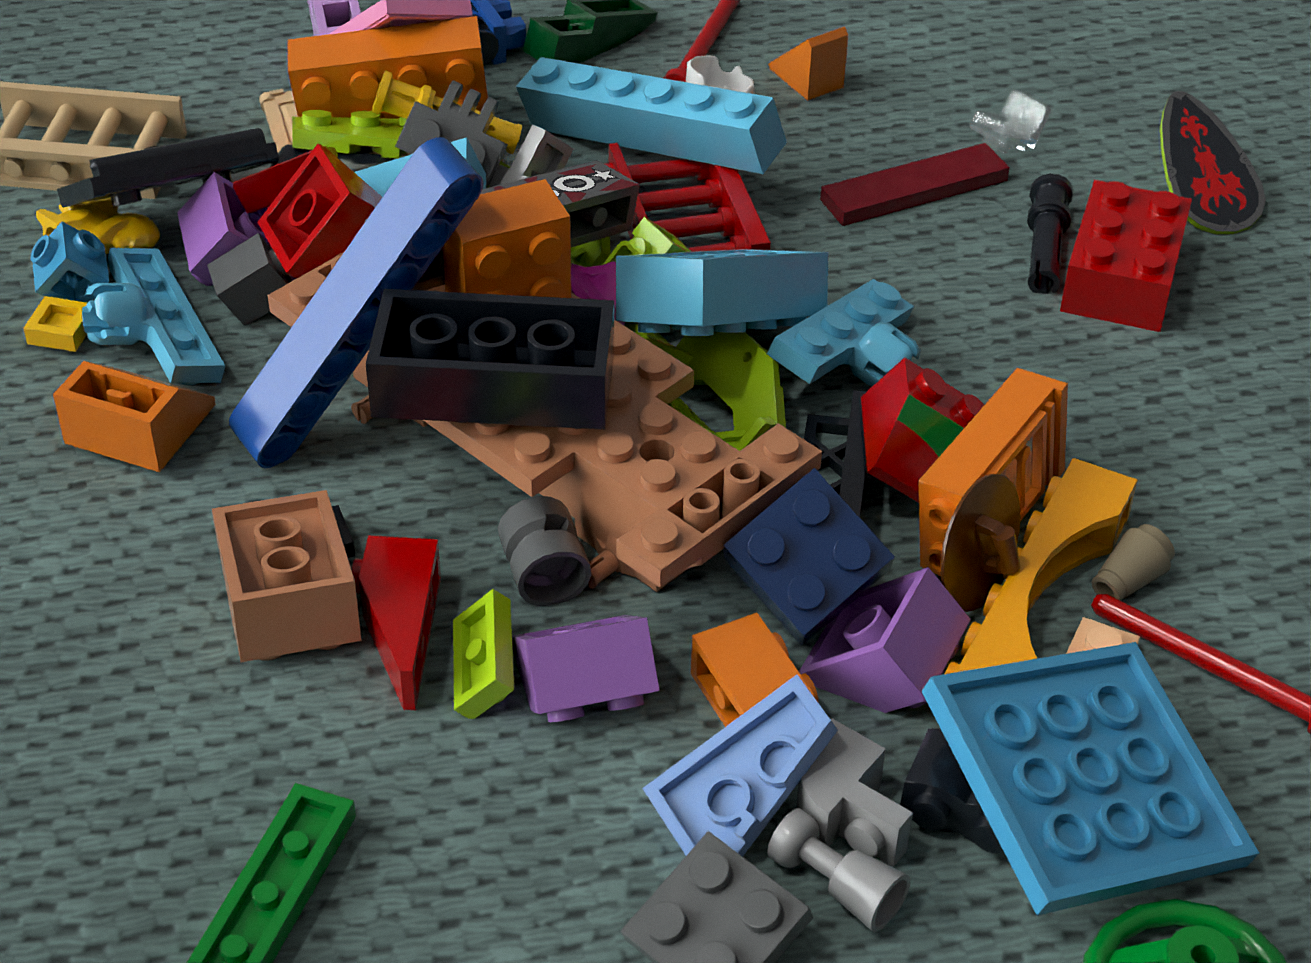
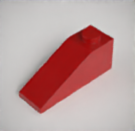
[351,535,441,711]

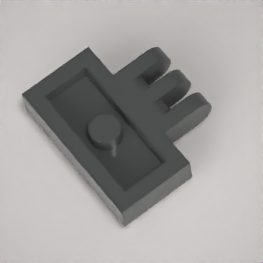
[395,80,508,188]

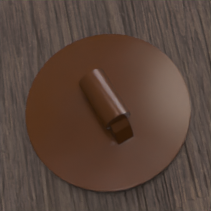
[941,474,1020,612]

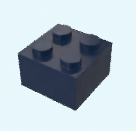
[724,468,895,646]

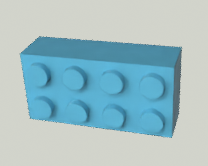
[616,249,828,336]

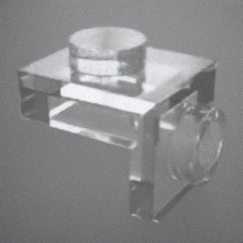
[969,90,1051,153]

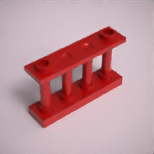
[605,143,771,252]

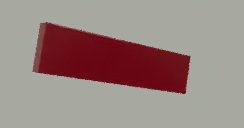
[820,142,1010,226]

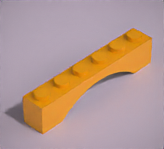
[945,458,1138,674]

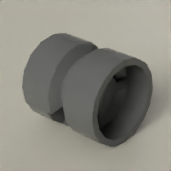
[498,496,591,606]

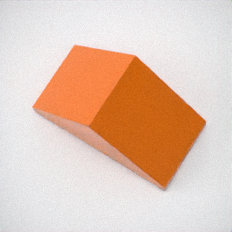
[768,26,848,101]

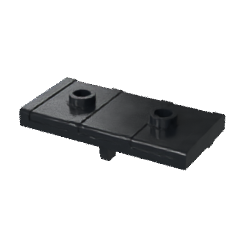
[57,128,279,208]

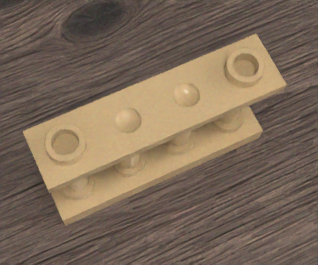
[0,81,187,199]

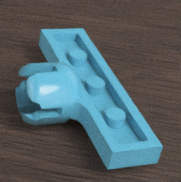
[82,248,225,385]
[767,279,921,387]

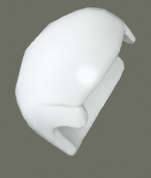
[686,55,755,94]

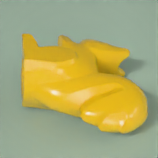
[36,197,160,254]

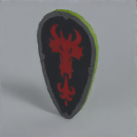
[1160,91,1266,234]

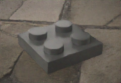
[620,831,813,963]

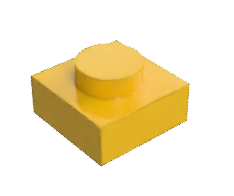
[23,296,87,352]

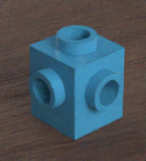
[30,221,109,303]

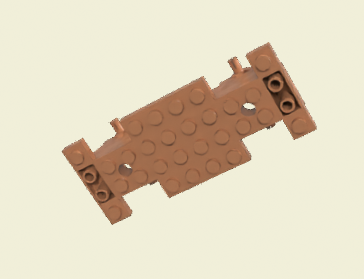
[268,252,822,592]

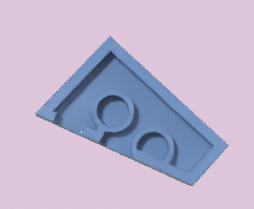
[642,675,838,857]

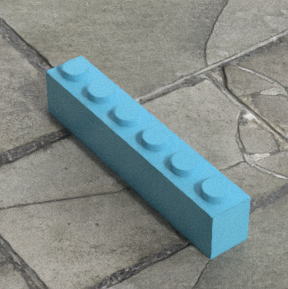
[516,57,787,174]

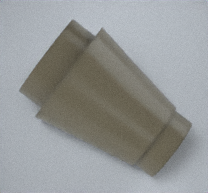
[1092,524,1175,601]

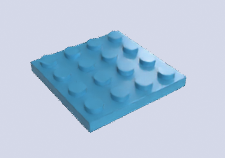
[922,642,1260,916]

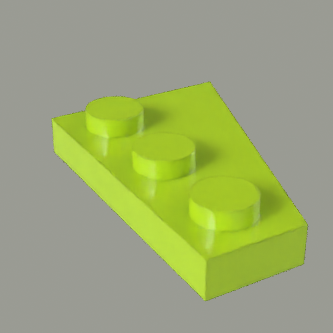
[292,110,407,159]

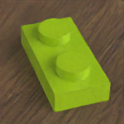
[453,589,514,719]

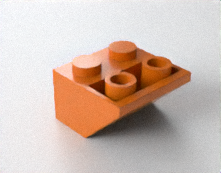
[53,361,216,472]

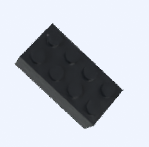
[366,289,614,430]

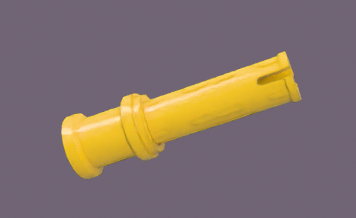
[372,71,522,154]

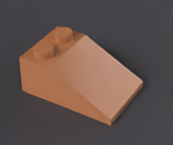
[212,490,361,662]

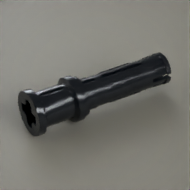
[1027,173,1073,294]

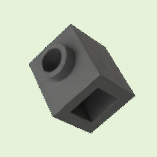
[207,233,292,325]

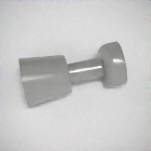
[767,808,911,932]

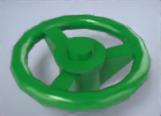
[1083,899,1287,963]

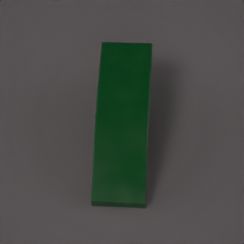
[523,0,658,64]

